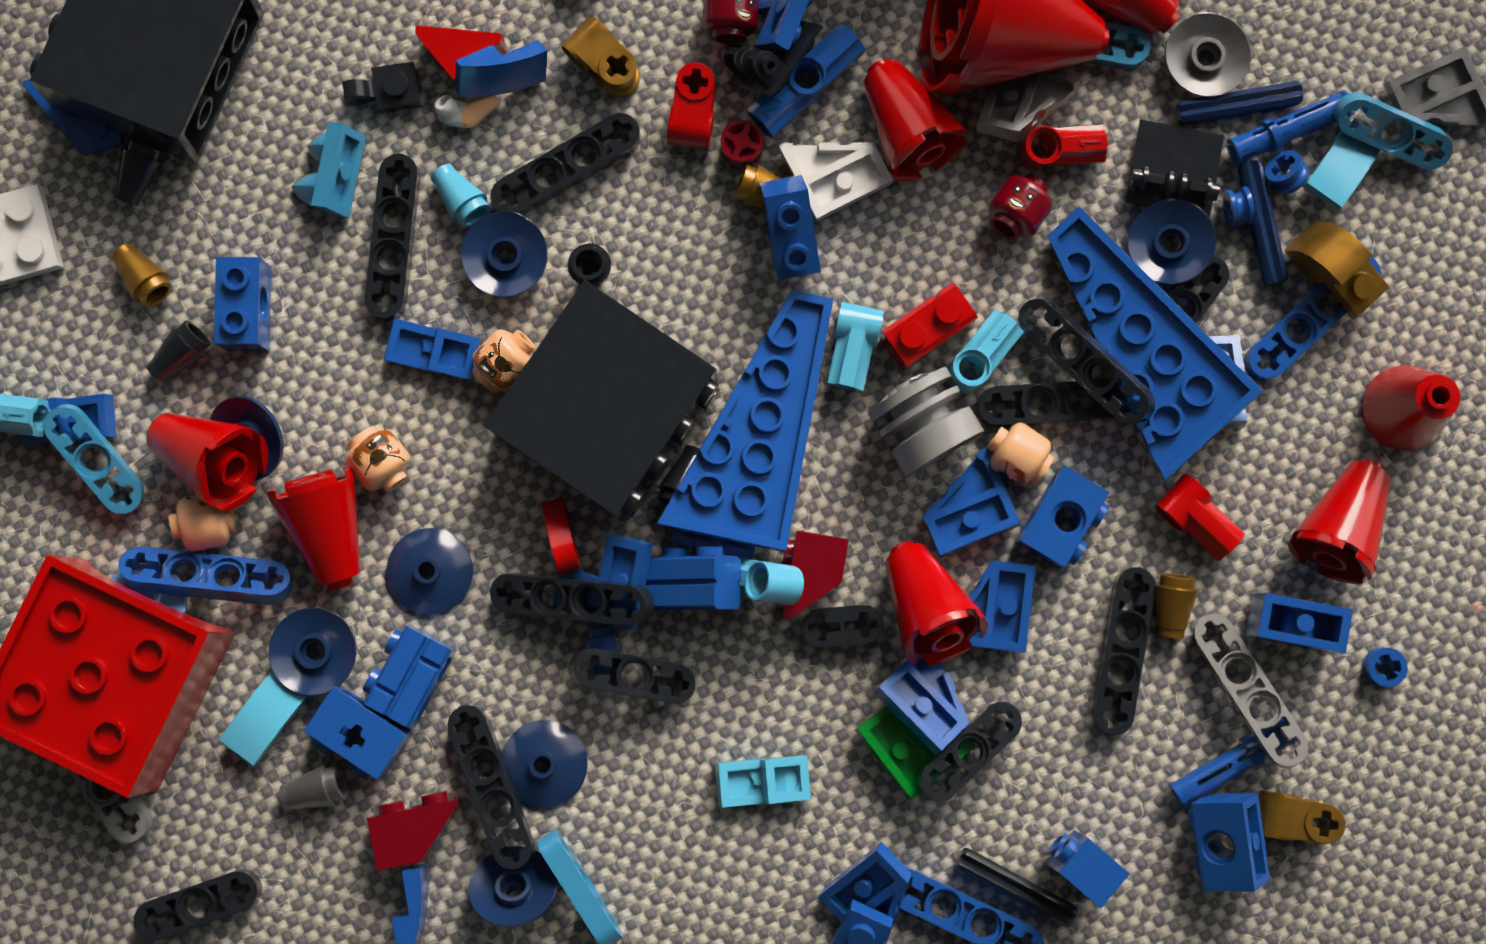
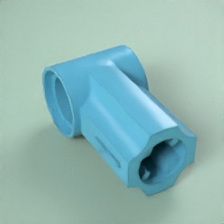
[827,302,884,392]
[948,309,1024,394]
[0,394,51,437]
[738,557,804,605]

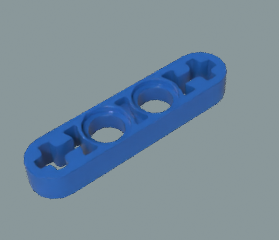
[1244,257,1381,381]
[118,547,292,605]
[900,866,1044,944]

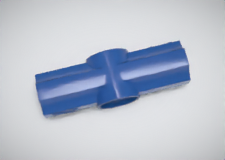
[747,23,866,139]

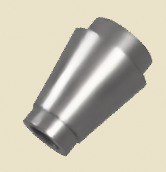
[279,763,349,811]

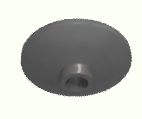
[1165,12,1251,98]

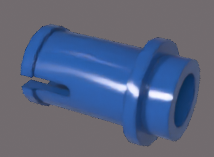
[584,625,619,676]

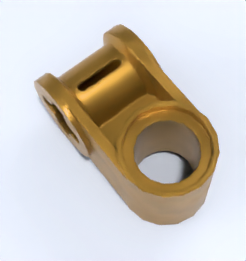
[560,15,640,98]
[1259,790,1346,844]

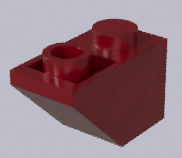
[775,530,849,619]
[367,791,461,871]

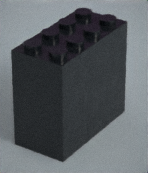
[29,0,264,165]
[483,280,720,521]

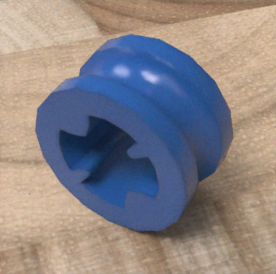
[1264,150,1310,194]
[1222,186,1255,229]
[1362,648,1408,687]

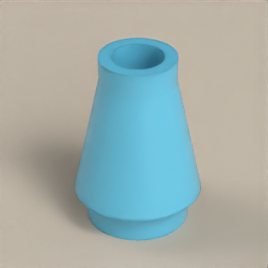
[431,164,490,228]

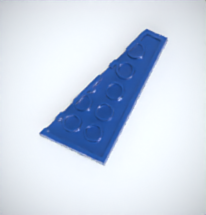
[1047,206,1263,482]
[655,290,834,552]

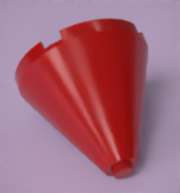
[919,0,1109,95]

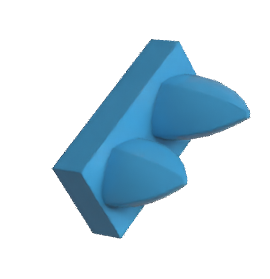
[291,122,366,218]

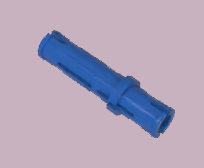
[1226,90,1355,165]
[1168,719,1297,808]

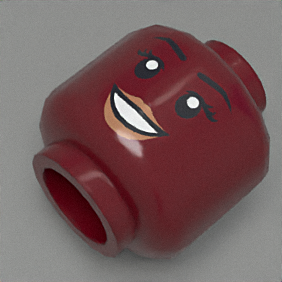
[702,0,758,44]
[988,175,1053,241]

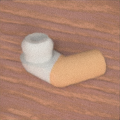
[434,95,501,128]

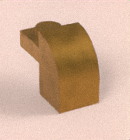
[1284,221,1390,317]

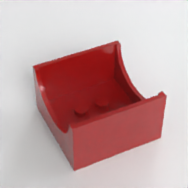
[0,554,236,798]

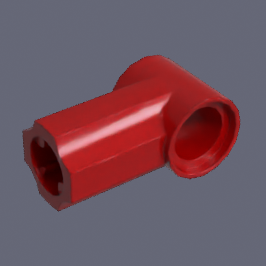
[1016,125,1108,170]
[1154,474,1245,561]

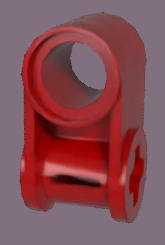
[667,62,716,150]

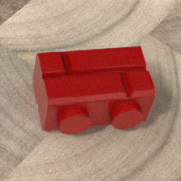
[879,282,978,372]

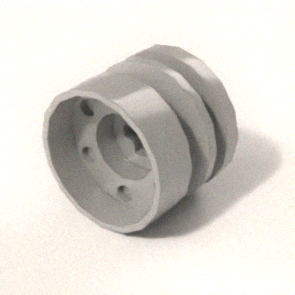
[868,367,984,477]

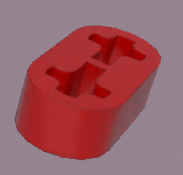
[542,497,581,575]

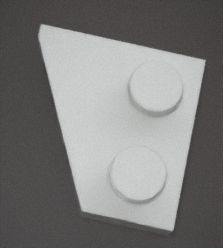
[779,142,893,222]

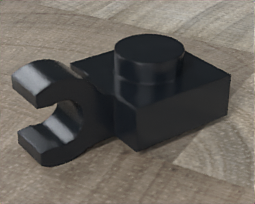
[342,61,422,113]

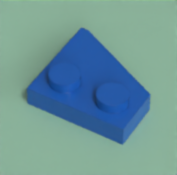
[923,448,1021,559]
[818,842,912,944]

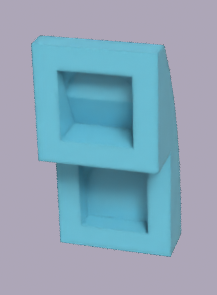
[1303,122,1380,211]
[219,671,310,768]
[714,755,811,808]

